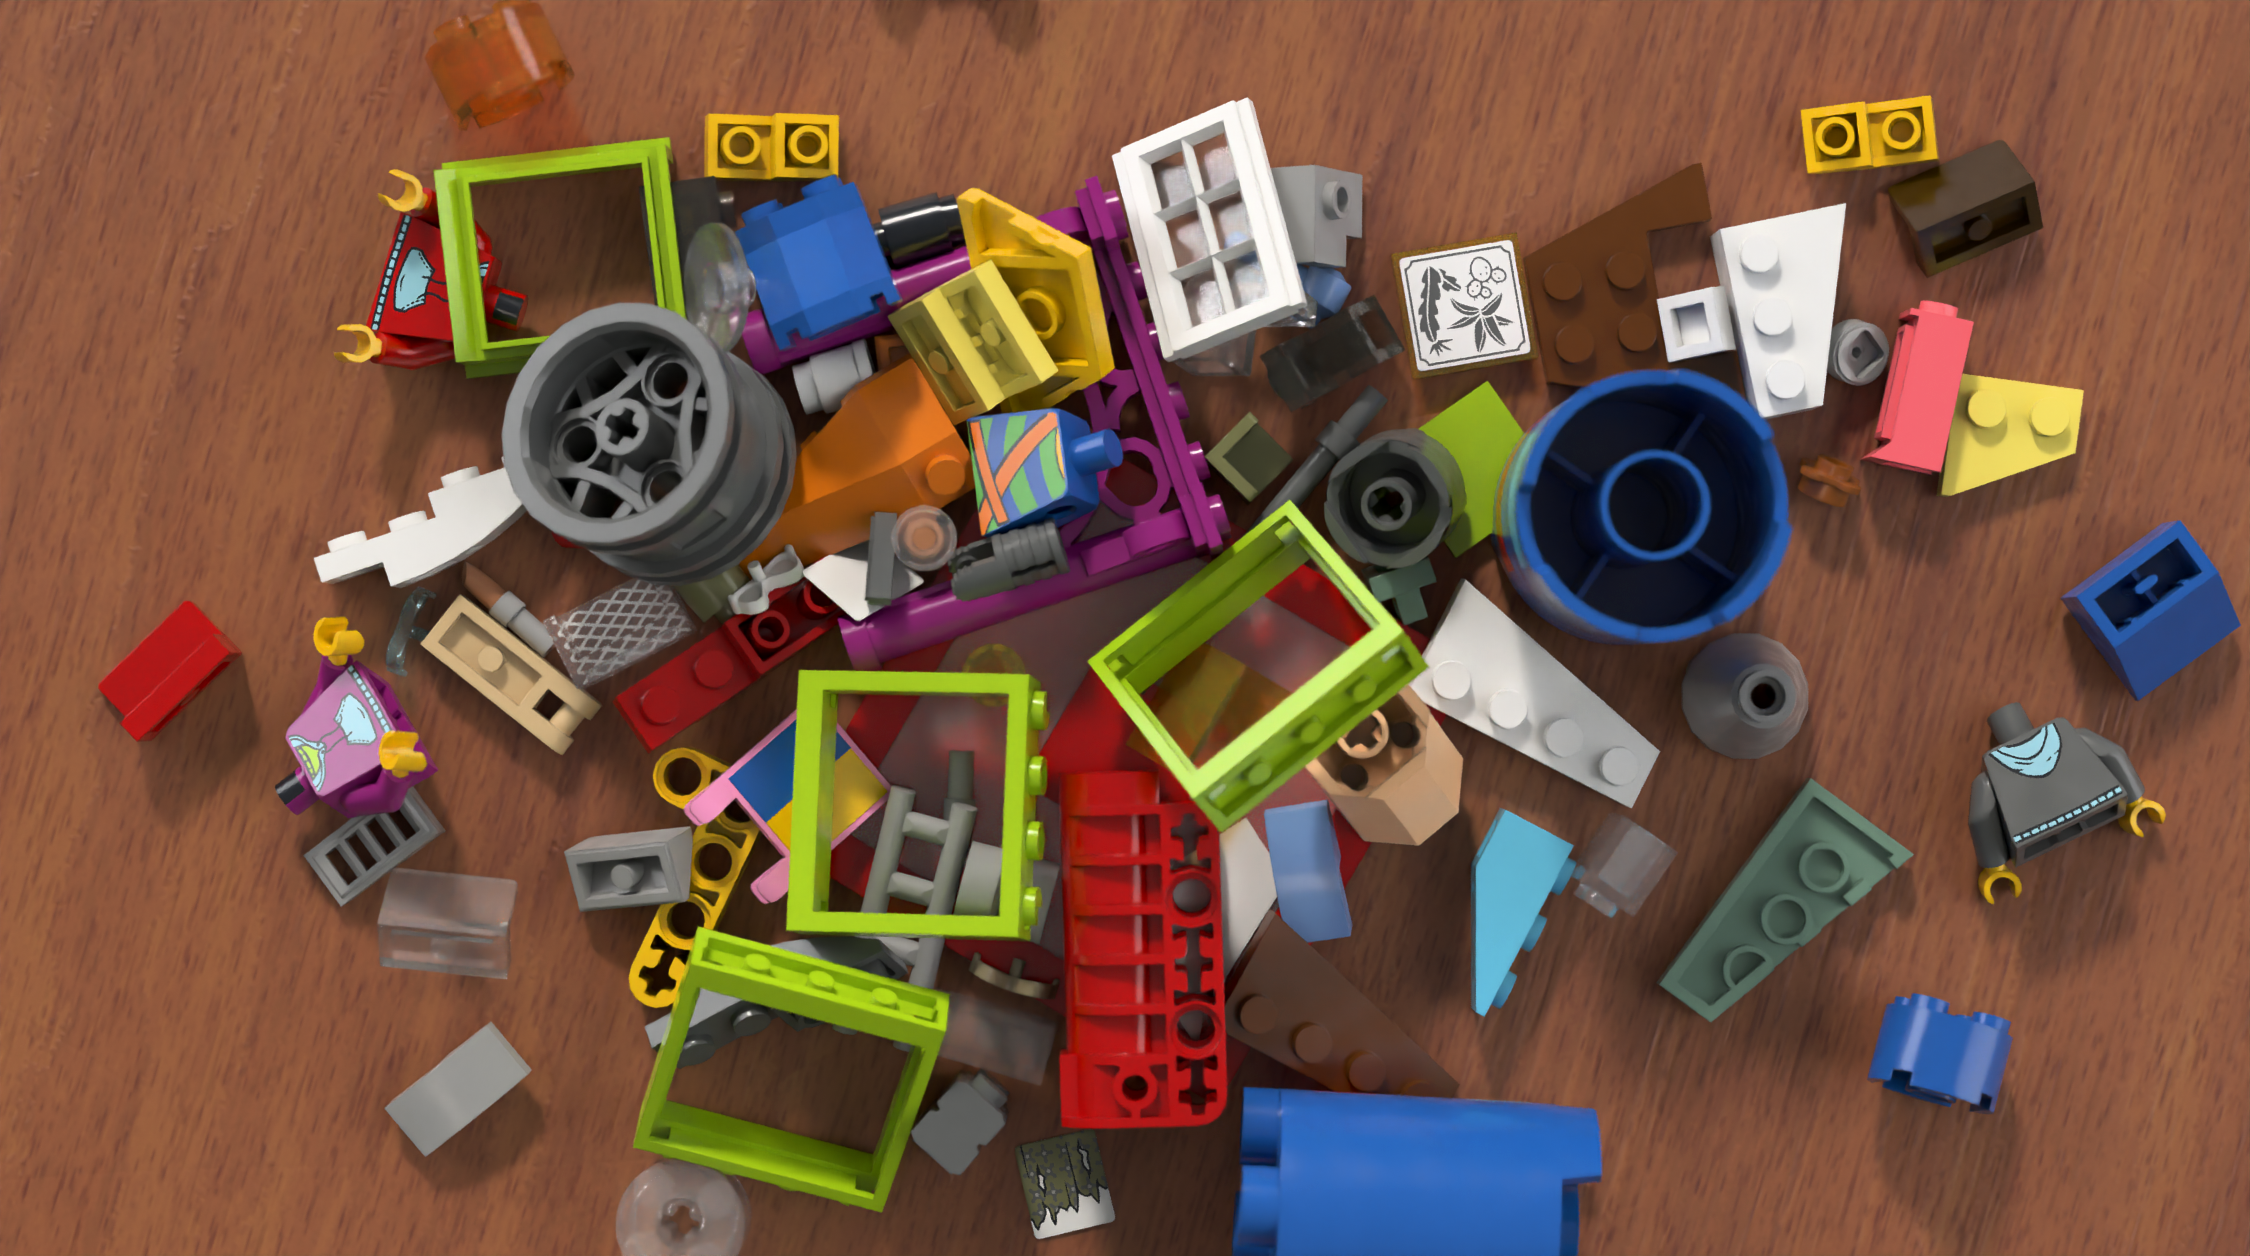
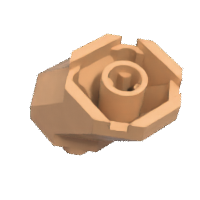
[1305,684,1463,846]

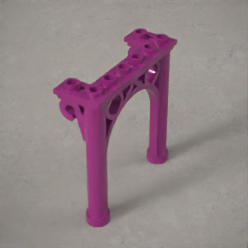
[737,176,1232,671]

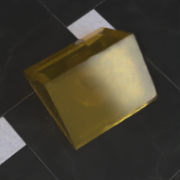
[1126,642,1293,772]

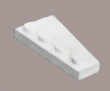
[1409,579,1660,808]

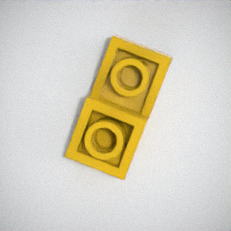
[1801,95,1939,174]
[704,113,839,181]

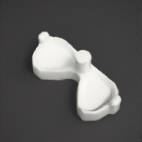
[728,544,804,615]

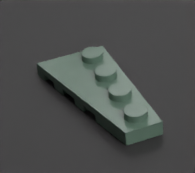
[1656,778,1914,1022]

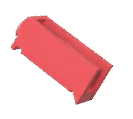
[1860,300,1974,475]

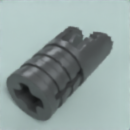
[947,517,1070,602]

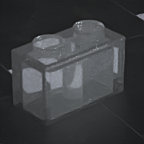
[1571,812,1678,919]

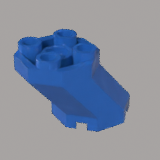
[735,174,903,351]

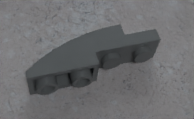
[645,936,909,1069]

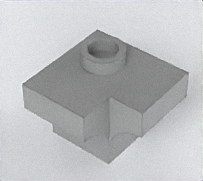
[1248,165,1362,268]

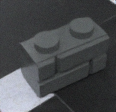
[911,1067,1010,1176]

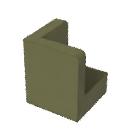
[1205,412,1294,505]

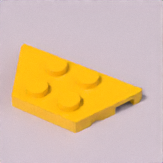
[956,188,1115,414]

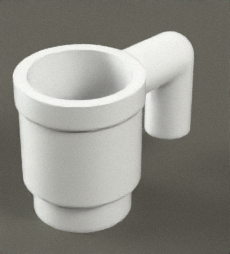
[792,338,876,415]

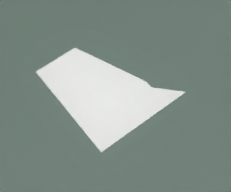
[1171,818,1277,1040]

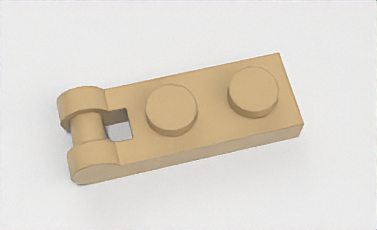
[420,594,602,755]

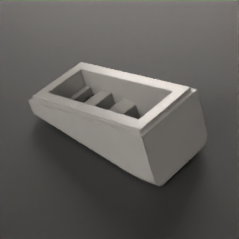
[304,786,446,907]

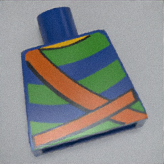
[967,408,1123,538]

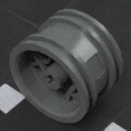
[502,303,797,586]

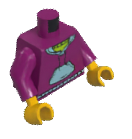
[275,617,438,818]

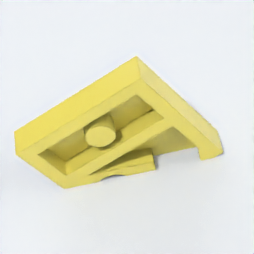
[1937,374,2084,497]

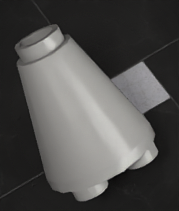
[1682,633,1808,759]

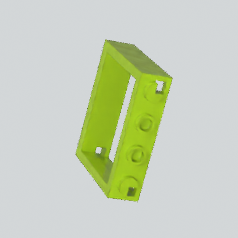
[1087,500,1429,833]
[786,670,1050,941]
[633,927,950,1213]

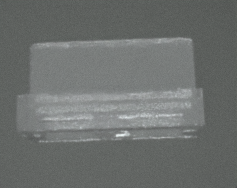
[377,868,518,979]
[935,987,1059,1085]

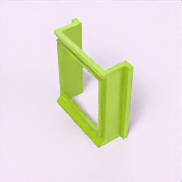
[433,137,687,379]

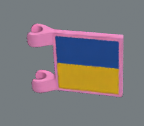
[683,709,891,904]

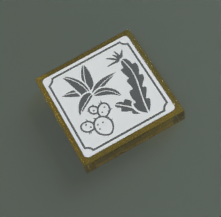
[1390,232,1539,381]

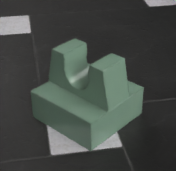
[1361,556,1437,625]

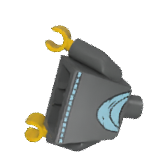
[1968,702,2166,905]

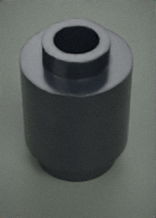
[873,192,966,269]

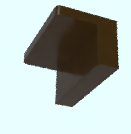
[1888,140,2043,278]

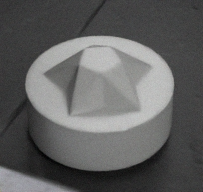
[1827,319,1889,386]

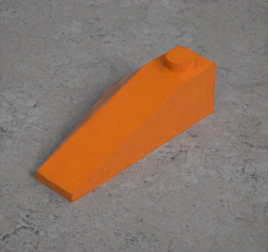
[739,353,975,580]

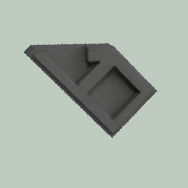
[865,512,897,605]

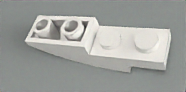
[314,456,527,588]

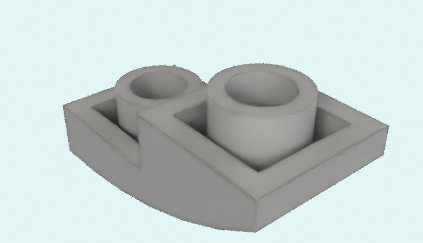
[384,1022,532,1157]

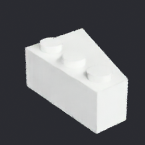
[1710,203,1846,420]

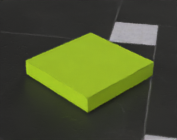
[1418,381,1524,558]

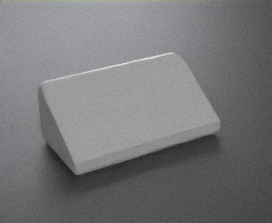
[564,827,693,912]

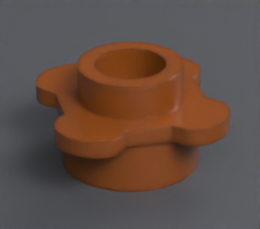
[1798,454,1861,507]

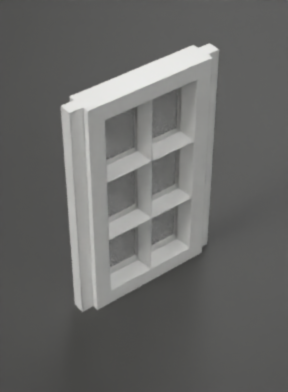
[1112,97,1308,362]

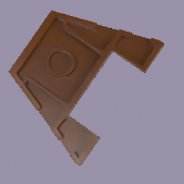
[1523,163,1746,400]

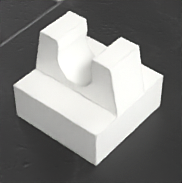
[1657,286,1736,362]

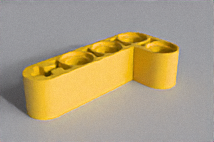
[628,747,762,1008]

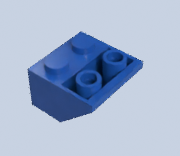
[2060,520,2241,701]

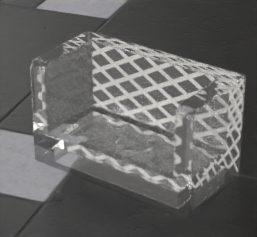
[543,578,698,689]

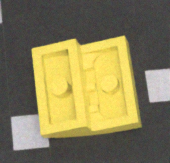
[887,260,1059,425]

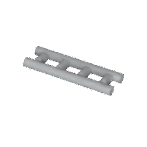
[832,785,977,1052]

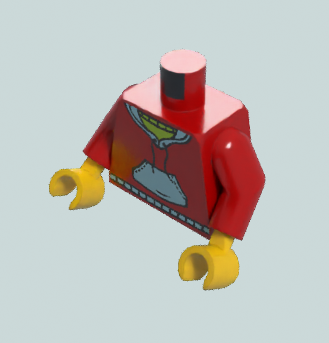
[334,169,528,370]

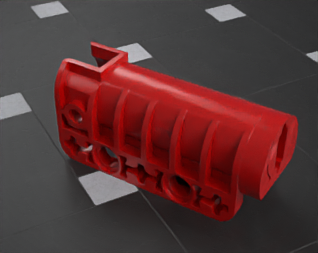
[1058,769,1227,1129]

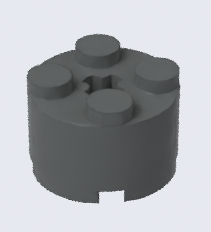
[1324,428,1467,568]

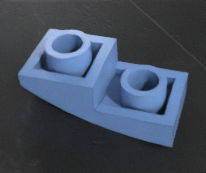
[1264,800,1352,943]

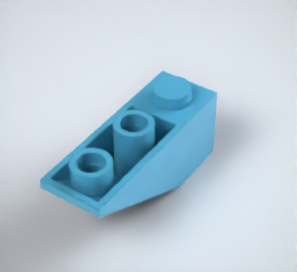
[1471,808,1576,1017]

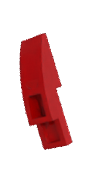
[612,557,847,754]

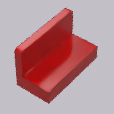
[98,601,242,742]

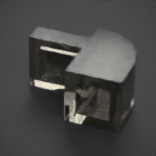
[1260,295,1405,412]

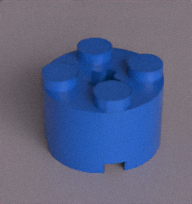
[1867,993,2013,1114]

